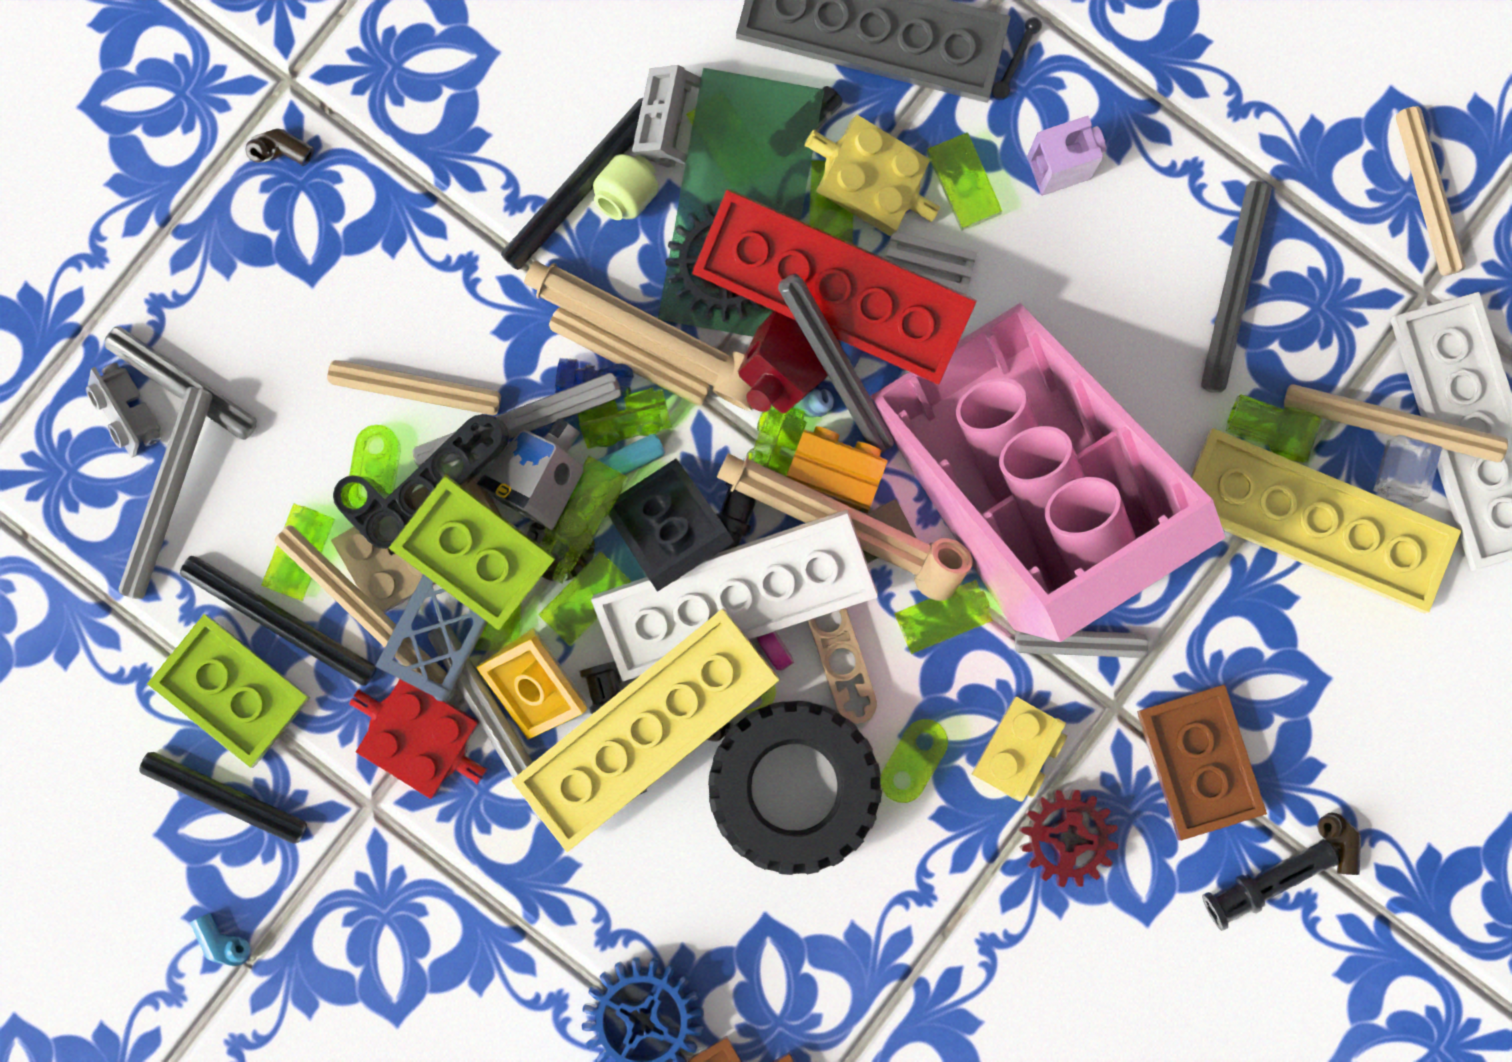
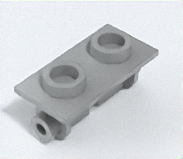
[86,363,161,458]

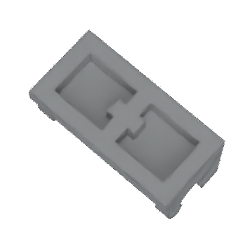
[632,65,703,168]

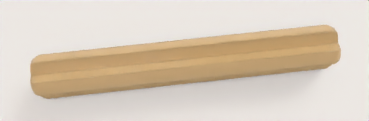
[1396,106,1466,276]
[549,308,710,406]
[327,360,501,416]

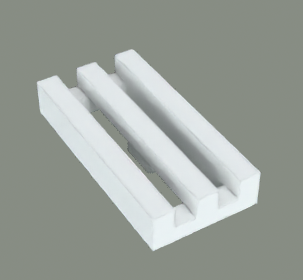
[885,231,978,295]

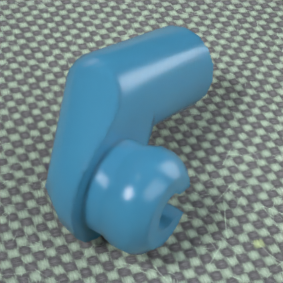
[190,913,251,967]

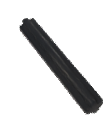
[139,752,307,844]

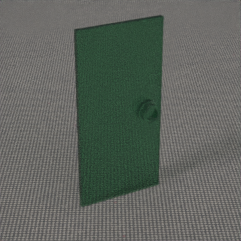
[658,68,824,337]

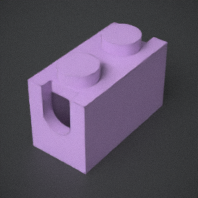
[1027,115,1106,196]

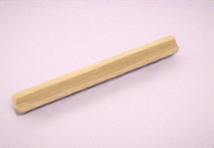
[1284,384,1508,462]
[275,525,447,685]

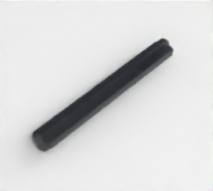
[501,97,643,270]
[180,556,377,686]

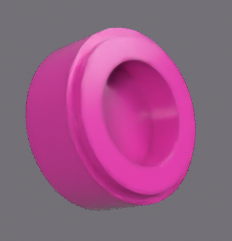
[757,631,794,671]

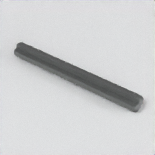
[1201,181,1272,393]
[778,274,894,454]

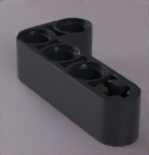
[333,414,509,549]

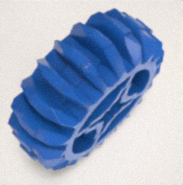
[581,957,704,1062]

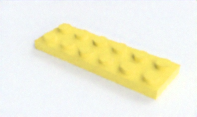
[1190,428,1461,614]
[511,609,780,852]

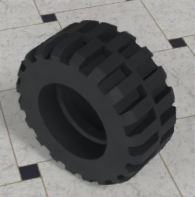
[708,700,882,876]

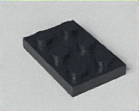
[602,458,734,592]

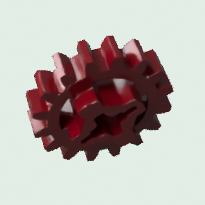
[1019,789,1118,887]

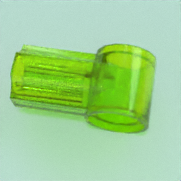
[1225,394,1322,463]

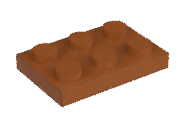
[1137,685,1267,841]

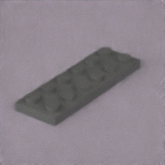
[736,0,1011,103]

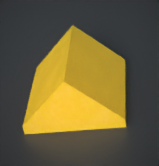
[476,627,587,740]

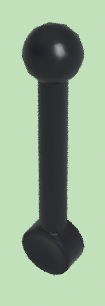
[992,17,1042,100]

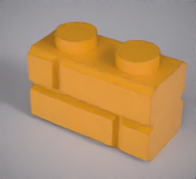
[786,426,888,513]

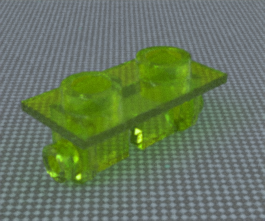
[578,387,672,449]
[744,406,807,476]
[261,503,335,601]
[894,580,993,654]

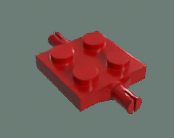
[349,679,488,799]

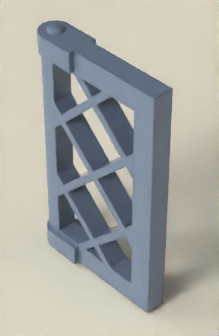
[375,574,488,702]

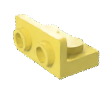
[971,696,1067,802]

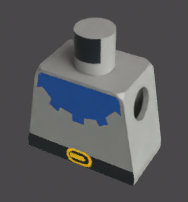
[477,418,583,530]

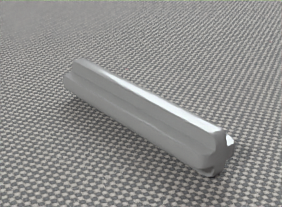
[1015,631,1148,658]

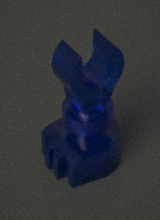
[555,357,634,399]

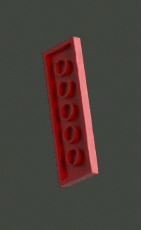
[692,189,978,385]

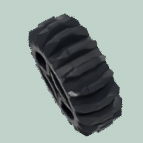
[665,204,763,323]

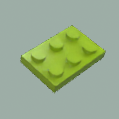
[389,474,555,630]
[147,614,311,768]

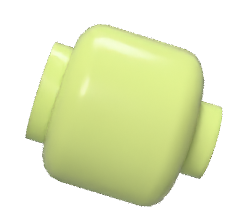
[593,154,658,220]

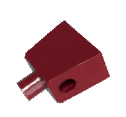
[738,311,828,413]

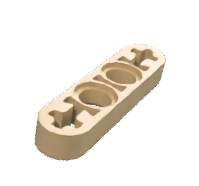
[807,608,877,724]

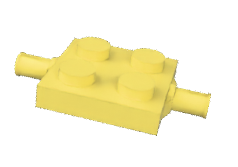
[804,115,940,236]

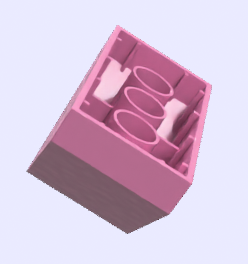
[870,303,1226,642]

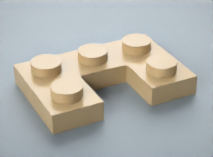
[331,473,449,613]

